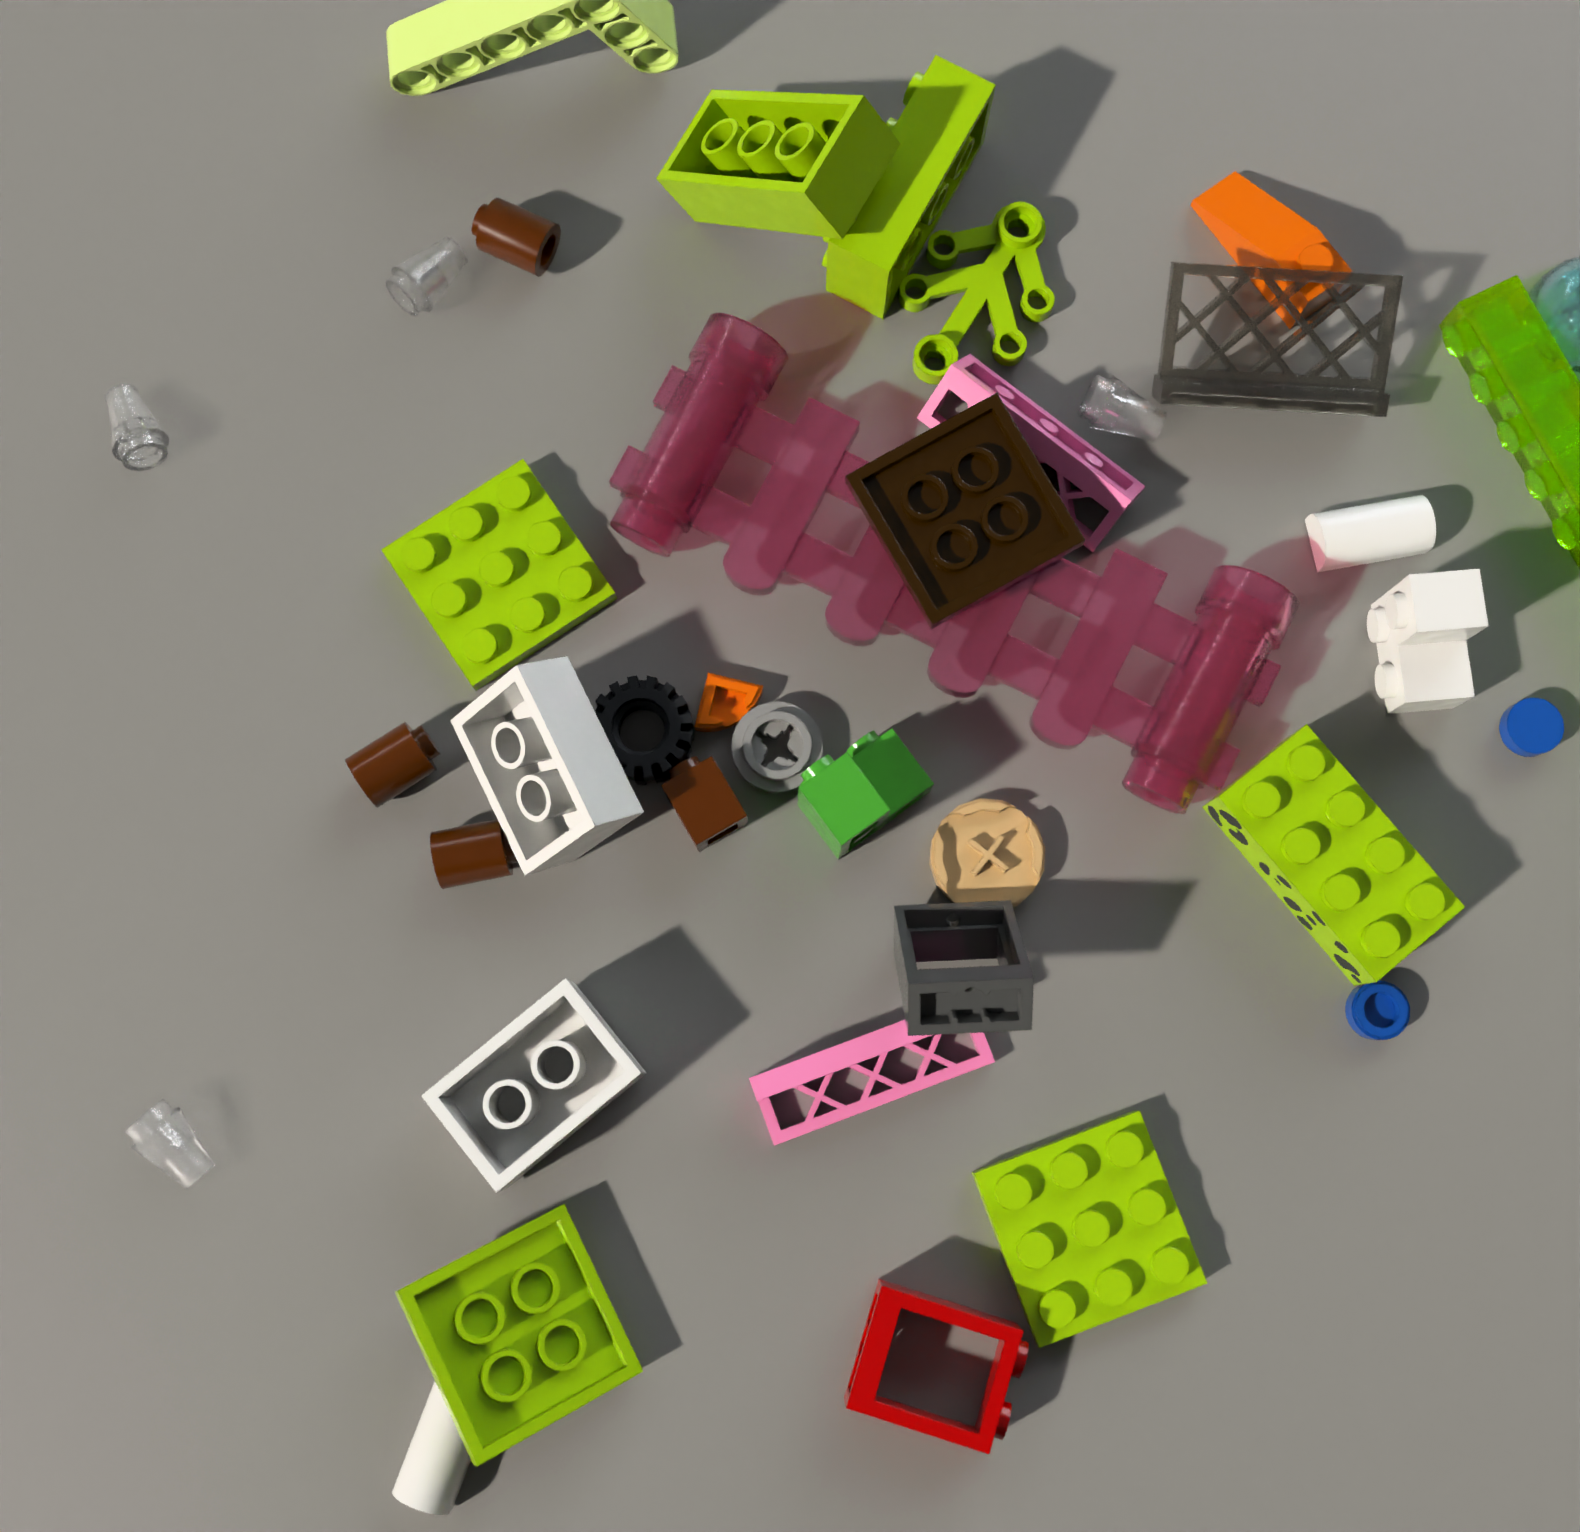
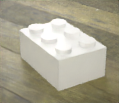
[450,656,644,876]
[421,978,646,1193]

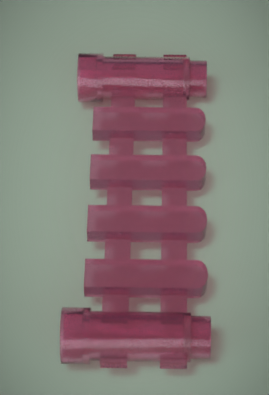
[609,312,1300,814]

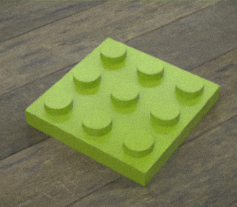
[381,459,617,691]
[971,1110,1208,1348]
[395,1204,643,1467]

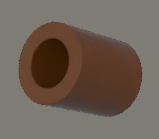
[471,197,561,277]
[345,722,440,808]
[430,819,518,889]

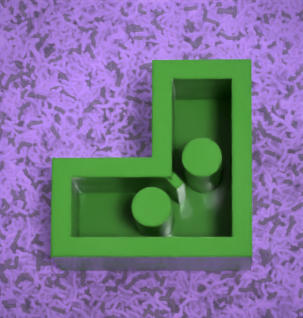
[797,728,934,860]

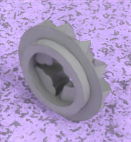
[731,701,823,794]

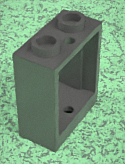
[894,900,1034,1036]

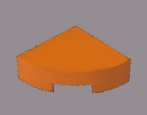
[694,673,764,732]

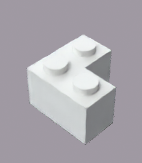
[1367,569,1489,714]

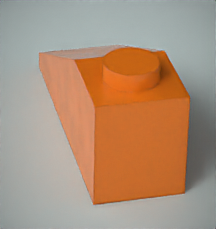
[1190,171,1353,329]

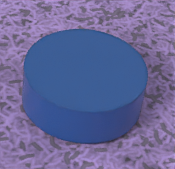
[1499,698,1564,757]
[1345,981,1410,1040]

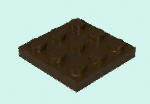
[845,393,1085,629]

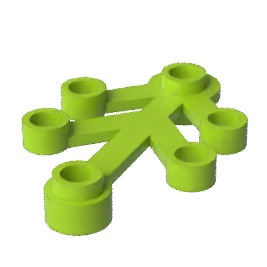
[898,202,1055,384]

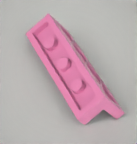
[917,354,1146,552]
[749,1020,995,1146]

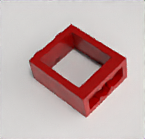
[844,1279,1029,1454]

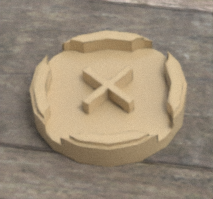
[929,798,1045,908]

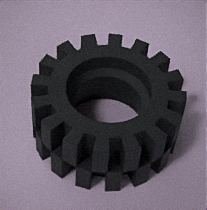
[595,675,695,785]

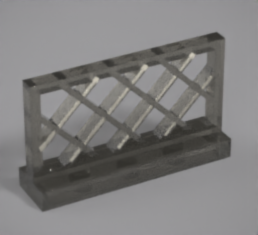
[1152,261,1403,417]

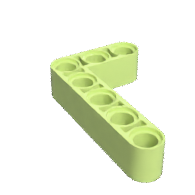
[386,0,679,96]

